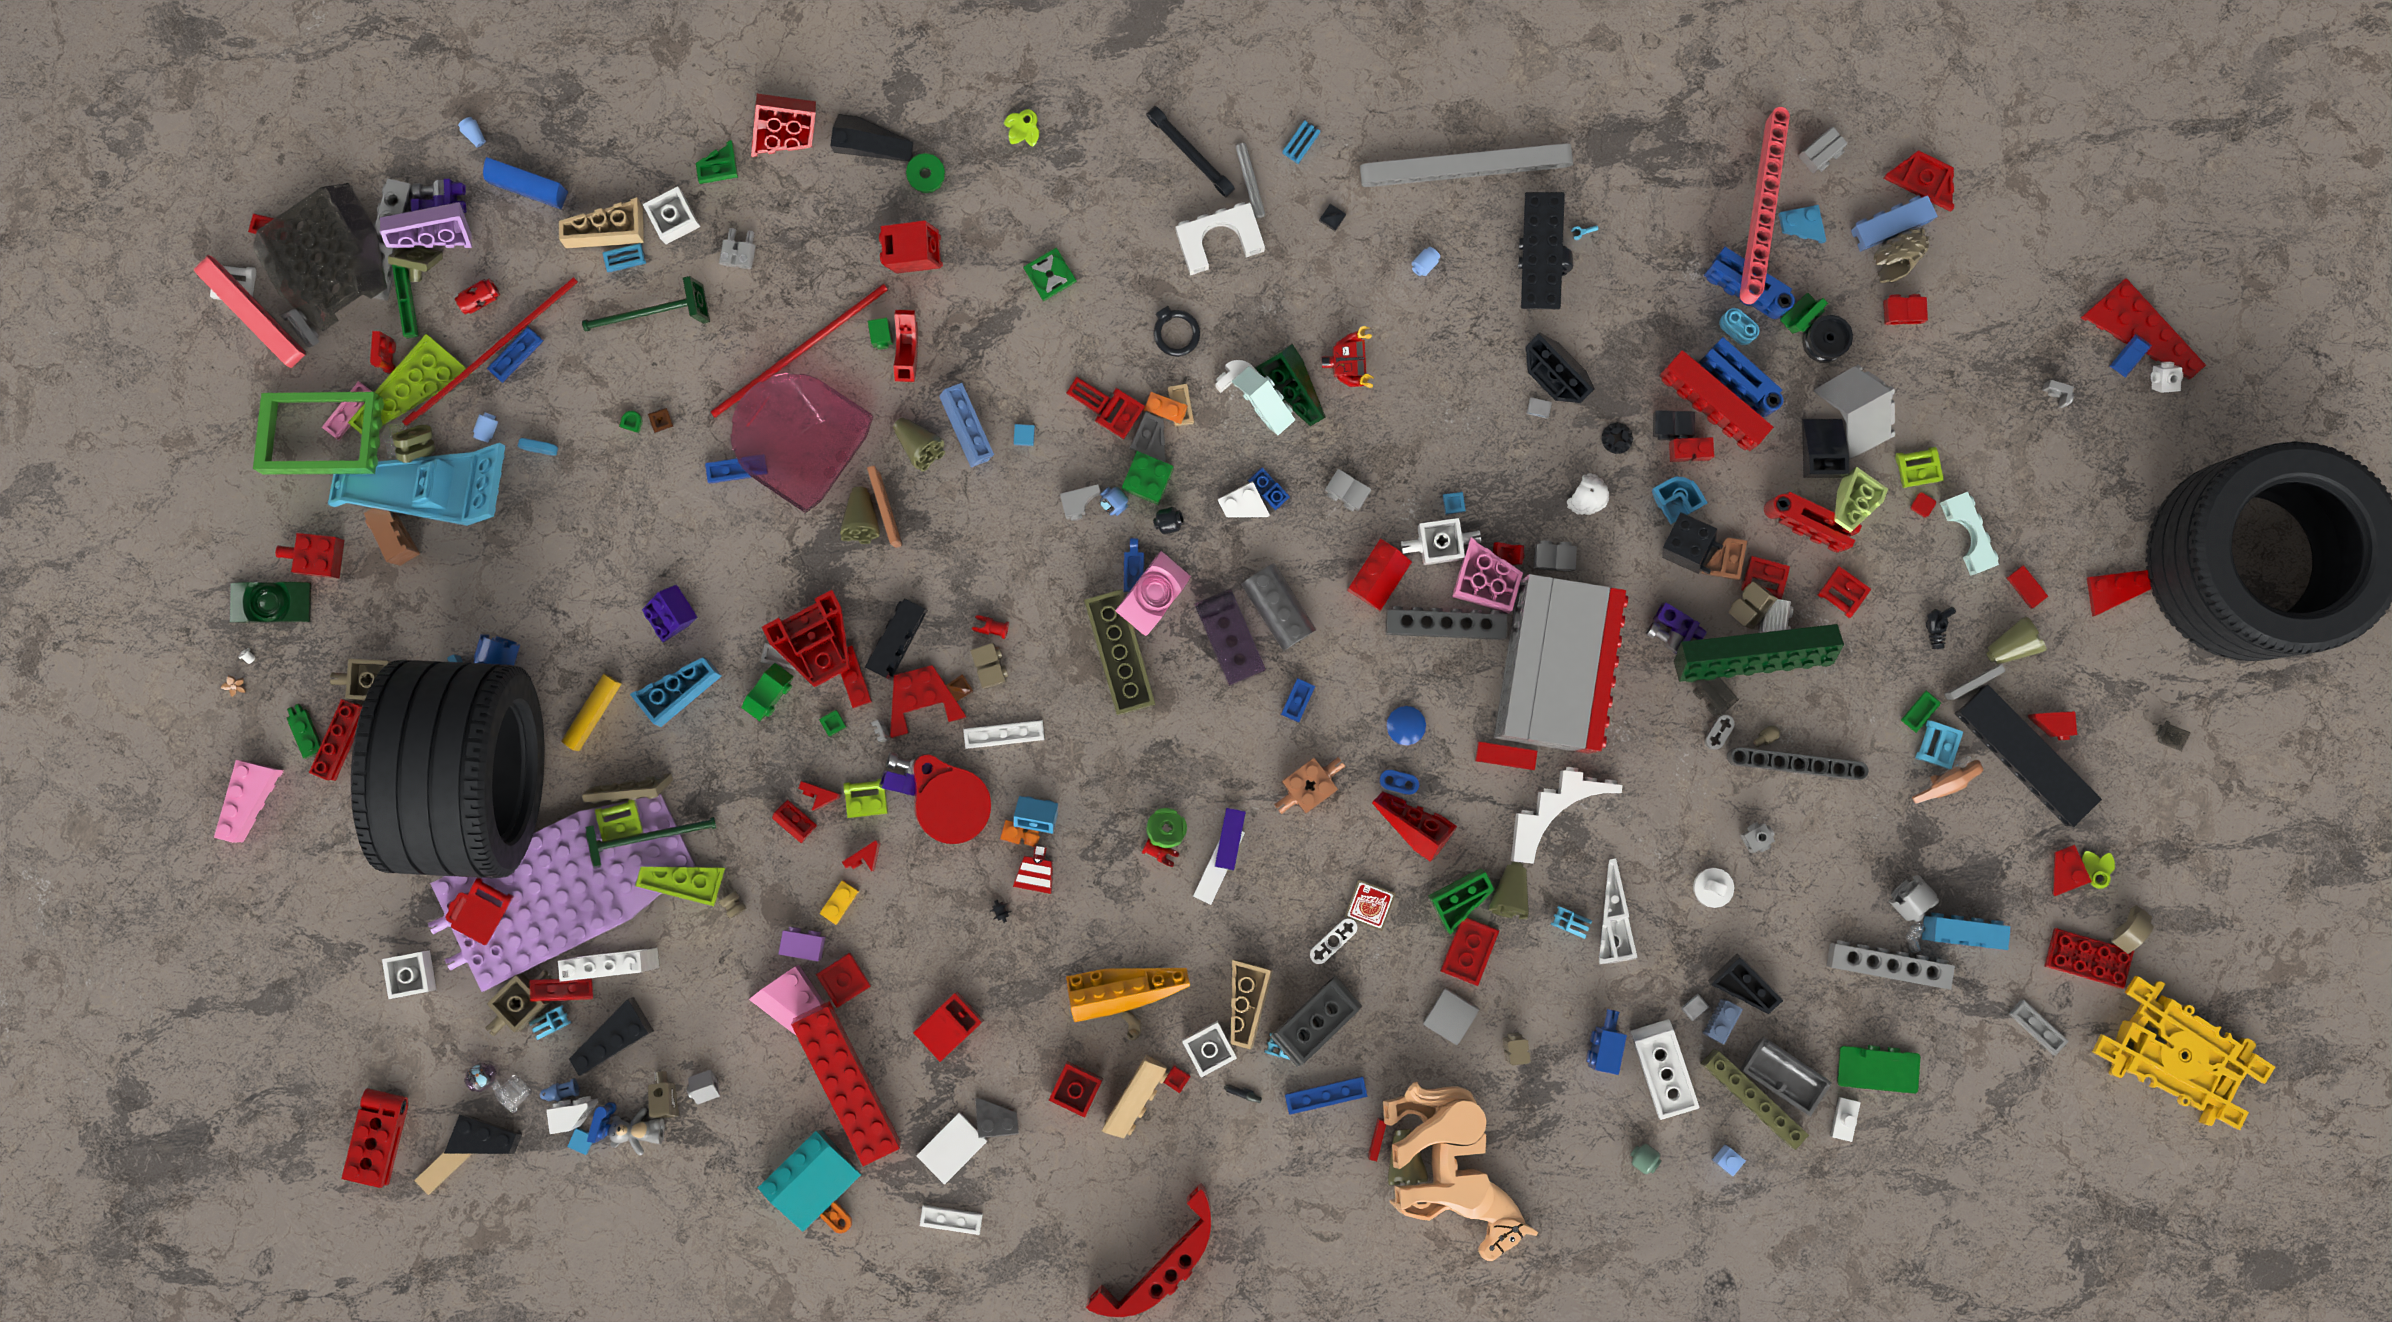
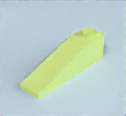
[1834,467,1888,532]

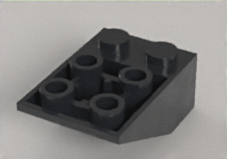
[1802,419,1849,478]

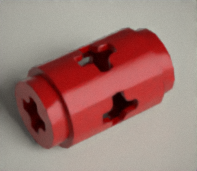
[455,278,500,315]

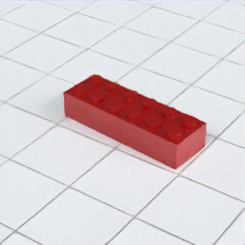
[1659,350,1774,451]

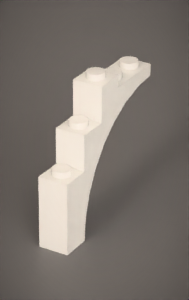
[1511,767,1622,864]

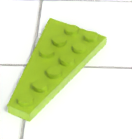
[348,334,472,434]

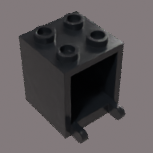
[1662,512,1723,574]

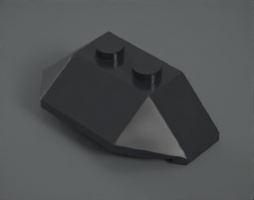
[1525,333,1595,403]

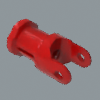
[972,615,1009,639]
[1142,838,1179,867]

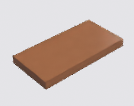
[867,466,902,548]

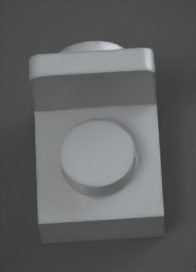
[2042,380,2074,408]

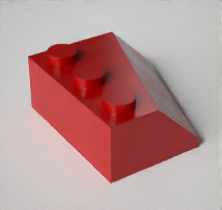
[751,93,816,157]

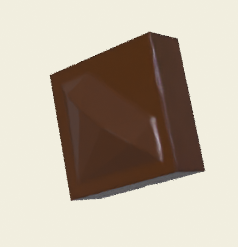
[648,408,674,433]
[946,674,973,702]

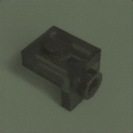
[2156,720,2191,752]

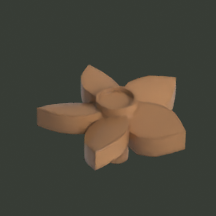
[221,675,246,697]

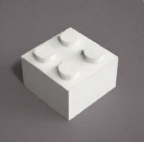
[643,186,700,244]
[382,950,436,999]
[1182,1020,1237,1077]

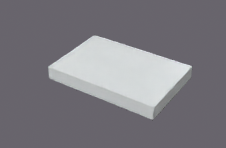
[917,1112,988,1185]

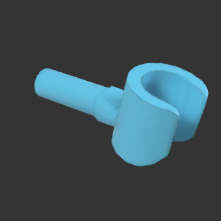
[1571,225,1598,240]

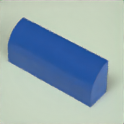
[483,157,568,210]

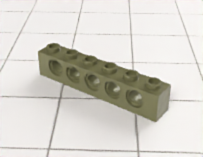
[1700,1049,1809,1150]

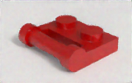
[370,331,396,374]
[1095,388,1145,440]
[1741,556,1790,600]
[1817,566,1871,618]

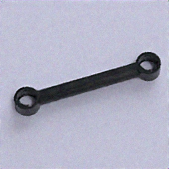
[1146,106,1235,198]

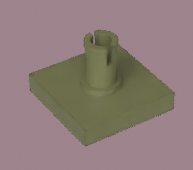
[388,245,443,282]

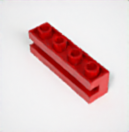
[309,699,363,781]

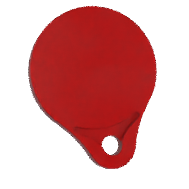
[912,754,991,844]

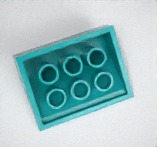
[758,1130,862,1232]

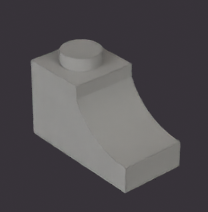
[1060,484,1101,521]

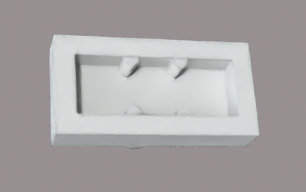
[1830,1097,1861,1142]

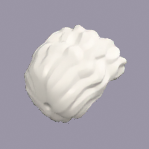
[1567,473,1609,515]

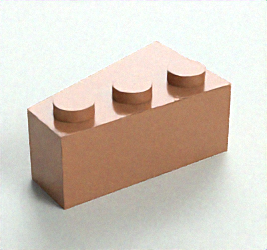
[364,508,420,566]

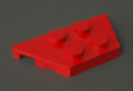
[1883,150,1954,212]

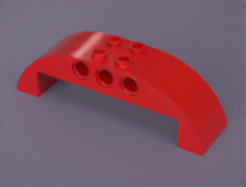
[1086,1183,1211,1317]

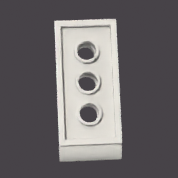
[1630,1019,1700,1120]

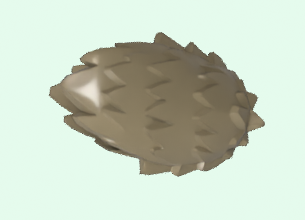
[1874,228,1930,283]

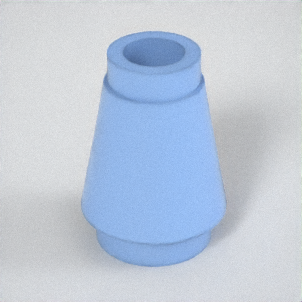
[458,117,486,148]

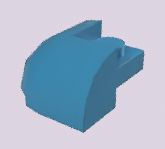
[1652,476,1707,524]

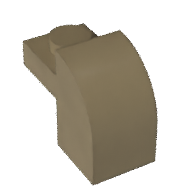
[2112,905,2154,954]

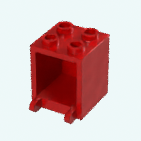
[879,220,943,274]

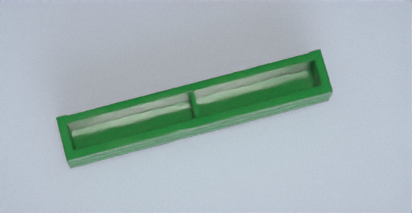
[392,265,419,339]

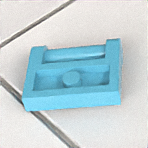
[1915,720,1963,769]

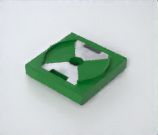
[1023,247,1077,302]

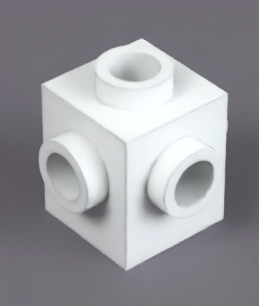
[2151,362,2183,393]

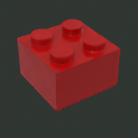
[1049,1061,1103,1118]

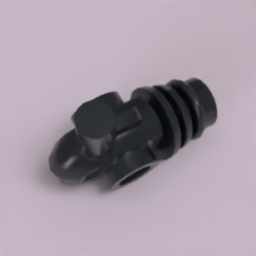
[1926,607,1956,649]

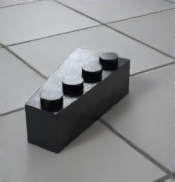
[865,598,928,680]
[569,997,654,1076]

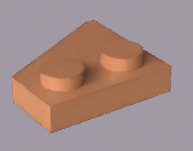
[1701,537,1747,581]

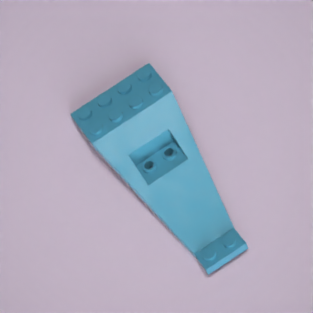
[328,443,505,526]

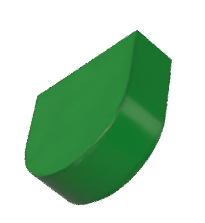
[619,411,643,433]

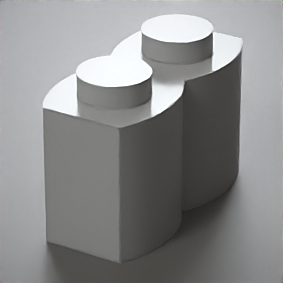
[1325,469,1371,512]
[1534,540,1577,572]

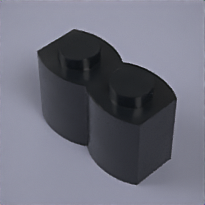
[1653,410,1695,441]

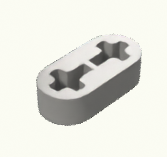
[1704,715,1735,750]

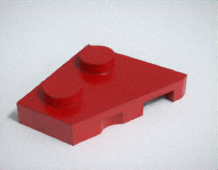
[2052,845,2092,896]

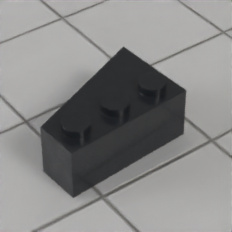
[444,1114,522,1154]

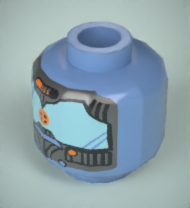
[1099,487,1128,516]

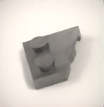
[281,308,319,347]
[1130,412,1166,462]
[975,1098,1019,1138]

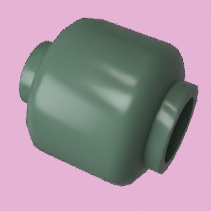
[1631,1144,1662,1174]

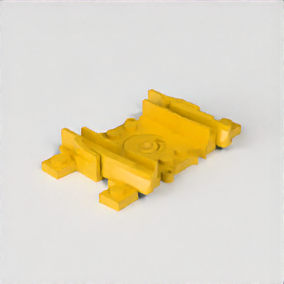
[2092,976,2275,1130]

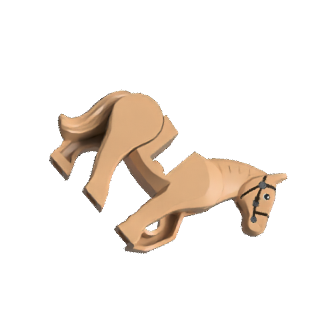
[1383,1082,1538,1261]

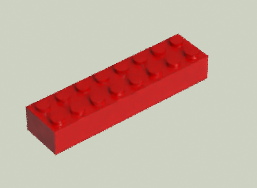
[791,1001,901,1167]

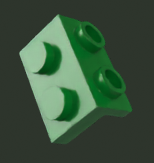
[1780,293,1828,334]

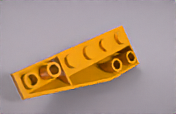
[1066,968,1190,1022]

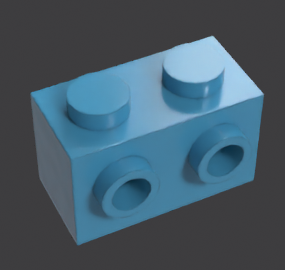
[1014,796,1058,834]

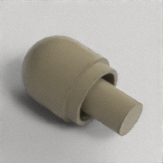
[1753,726,1780,747]

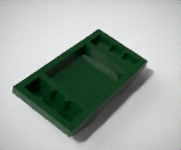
[230,582,311,623]

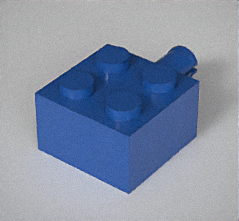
[1586,1009,1627,1075]

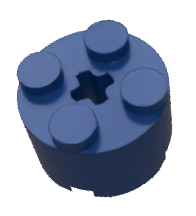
[474,634,520,666]

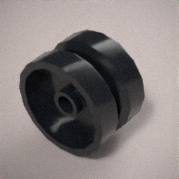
[1802,315,1853,363]

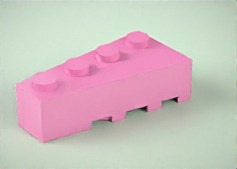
[214,760,284,843]

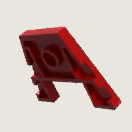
[890,665,967,738]

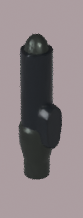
[1224,1084,1262,1104]

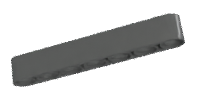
[1727,747,1869,780]

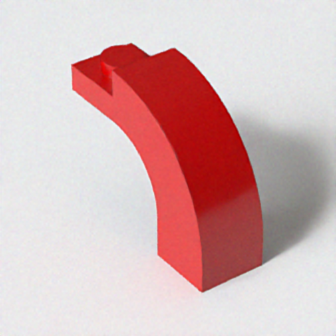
[893,310,918,382]

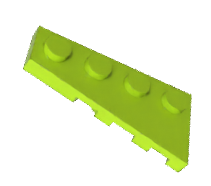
[635,866,725,907]

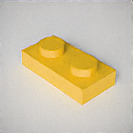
[819,880,859,925]

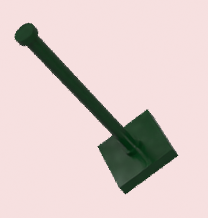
[582,276,710,332]
[585,817,716,869]

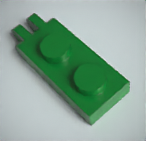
[287,704,321,759]

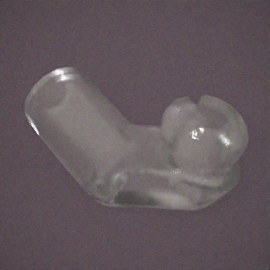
[1906,923,1925,953]

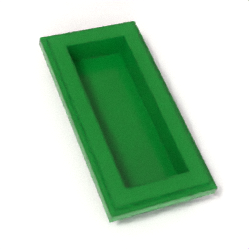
[1901,690,1941,733]

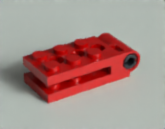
[1764,491,1862,553]
[341,1088,409,1188]

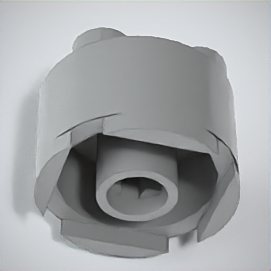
[1889,875,1939,922]

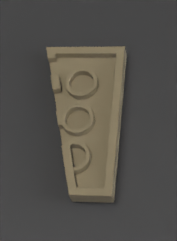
[582,773,673,804]

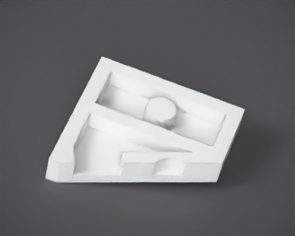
[1218,481,1270,517]

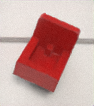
[1493,542,1525,565]

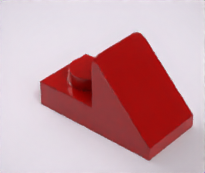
[798,781,841,811]
[842,840,881,871]

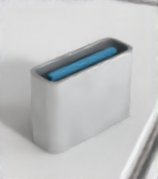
[1526,397,1552,419]
[1681,994,1709,1021]

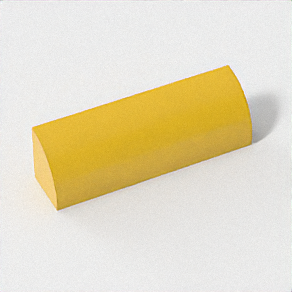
[561,673,622,751]

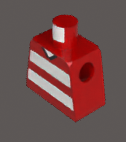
[1013,846,1053,894]

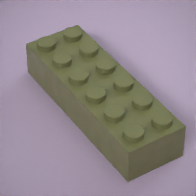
[1084,589,1156,716]

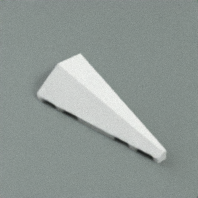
[1599,858,1637,964]

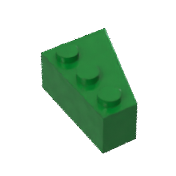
[1428,868,1494,935]

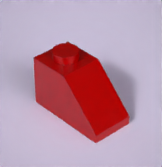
[2028,711,2077,741]

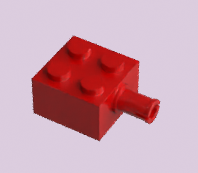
[275,533,345,579]

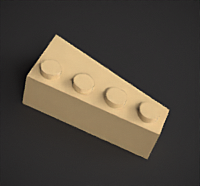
[559,197,644,248]
[1231,960,1273,1049]

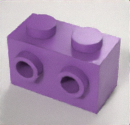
[779,927,826,961]

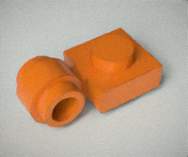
[1000,820,1040,847]

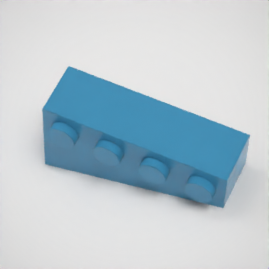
[630,657,722,727]
[1922,913,2011,950]

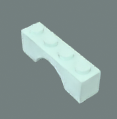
[1940,492,1999,576]

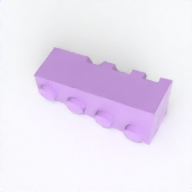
[380,202,472,248]

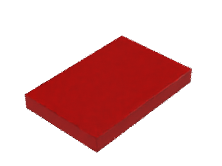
[1440,917,1500,986]

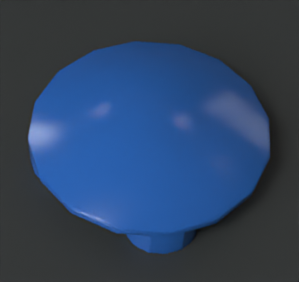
[1386,706,1426,745]

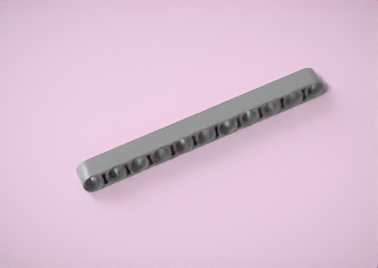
[1360,144,1573,187]

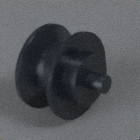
[990,899,1012,923]

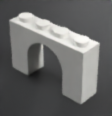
[1176,202,1265,275]

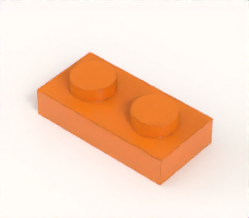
[1144,392,1188,424]

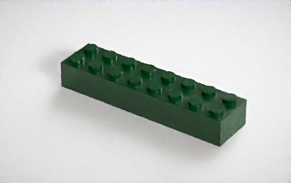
[1674,624,1844,682]

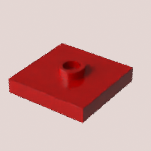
[815,952,871,1008]

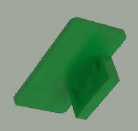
[1837,1045,1921,1094]

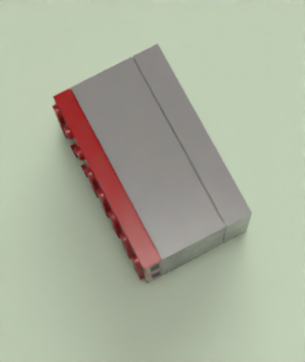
[1494,574,1628,754]

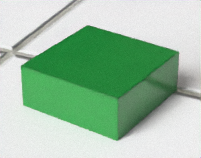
[819,710,847,737]

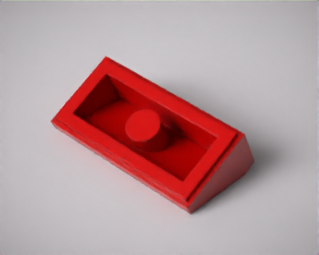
[772,800,817,843]

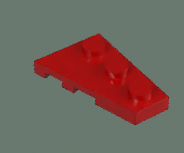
[2087,570,2151,617]

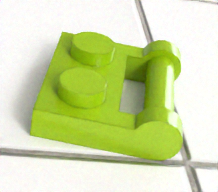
[1895,447,1944,488]
[843,778,888,818]
[595,800,644,841]

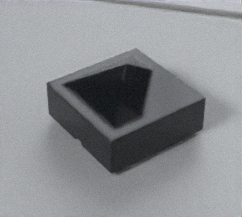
[1319,204,1346,231]

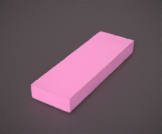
[322,381,373,440]

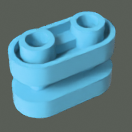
[1719,308,1760,345]

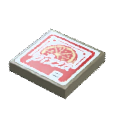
[1344,879,1396,931]

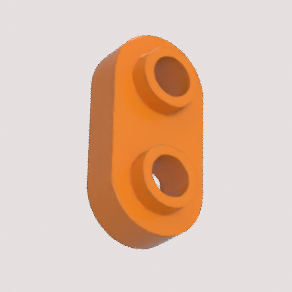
[820,1201,852,1234]

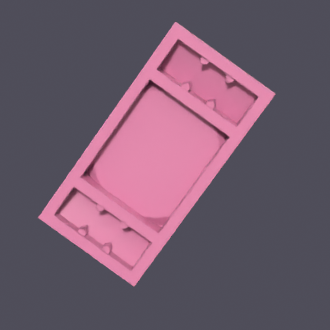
[1115,551,1191,636]

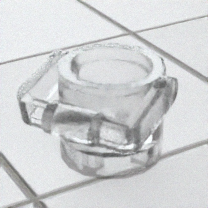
[490,1075,532,1113]

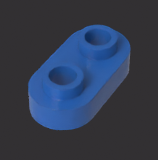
[1379,770,1419,795]

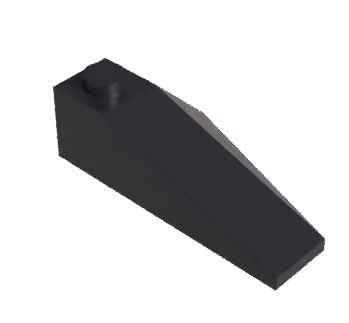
[830,114,913,162]

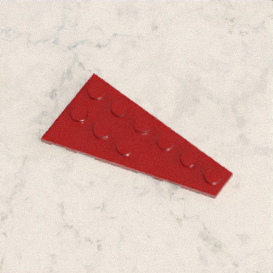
[2080,278,2206,380]

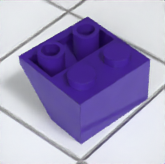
[642,584,698,643]

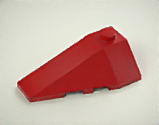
[1372,791,1457,862]

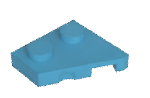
[1778,205,1826,244]

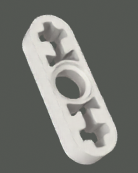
[1310,918,1357,964]

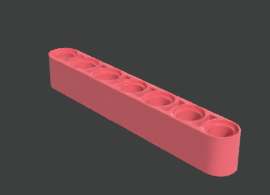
[194,255,306,368]

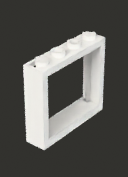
[558,948,659,981]

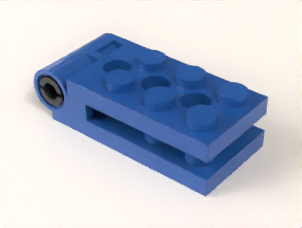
[1704,247,1795,319]
[1699,337,1783,417]

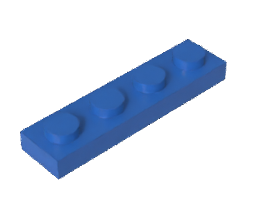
[1285,1076,1368,1115]

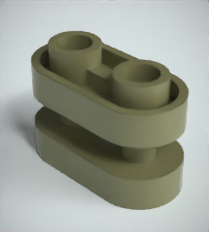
[392,425,435,463]

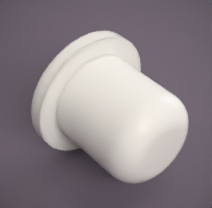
[238,648,255,664]

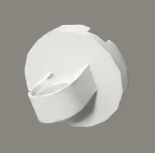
[1693,868,1734,908]

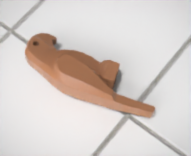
[1912,760,1983,804]

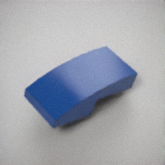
[1247,467,1290,510]

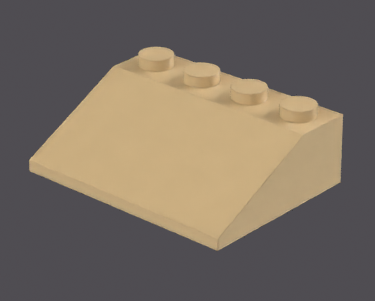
[1102,1054,1168,1138]

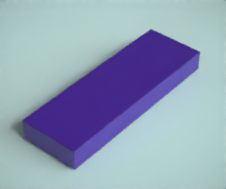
[1215,808,1246,871]

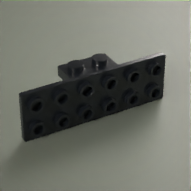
[1518,192,1565,310]

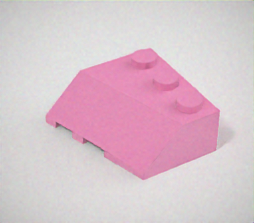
[1452,538,1523,614]
[749,965,825,1035]

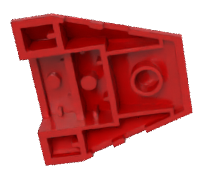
[761,590,850,687]

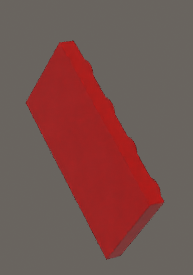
[2044,928,2134,989]

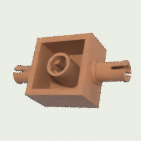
[1274,757,1345,815]

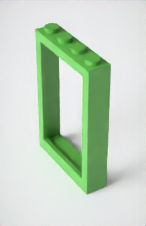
[253,392,384,475]

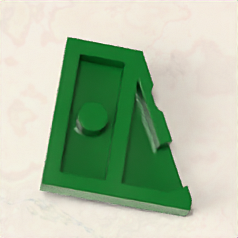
[696,140,738,184]

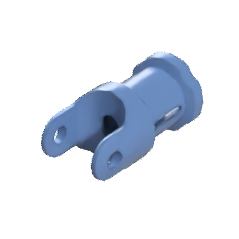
[540,1078,580,1102]

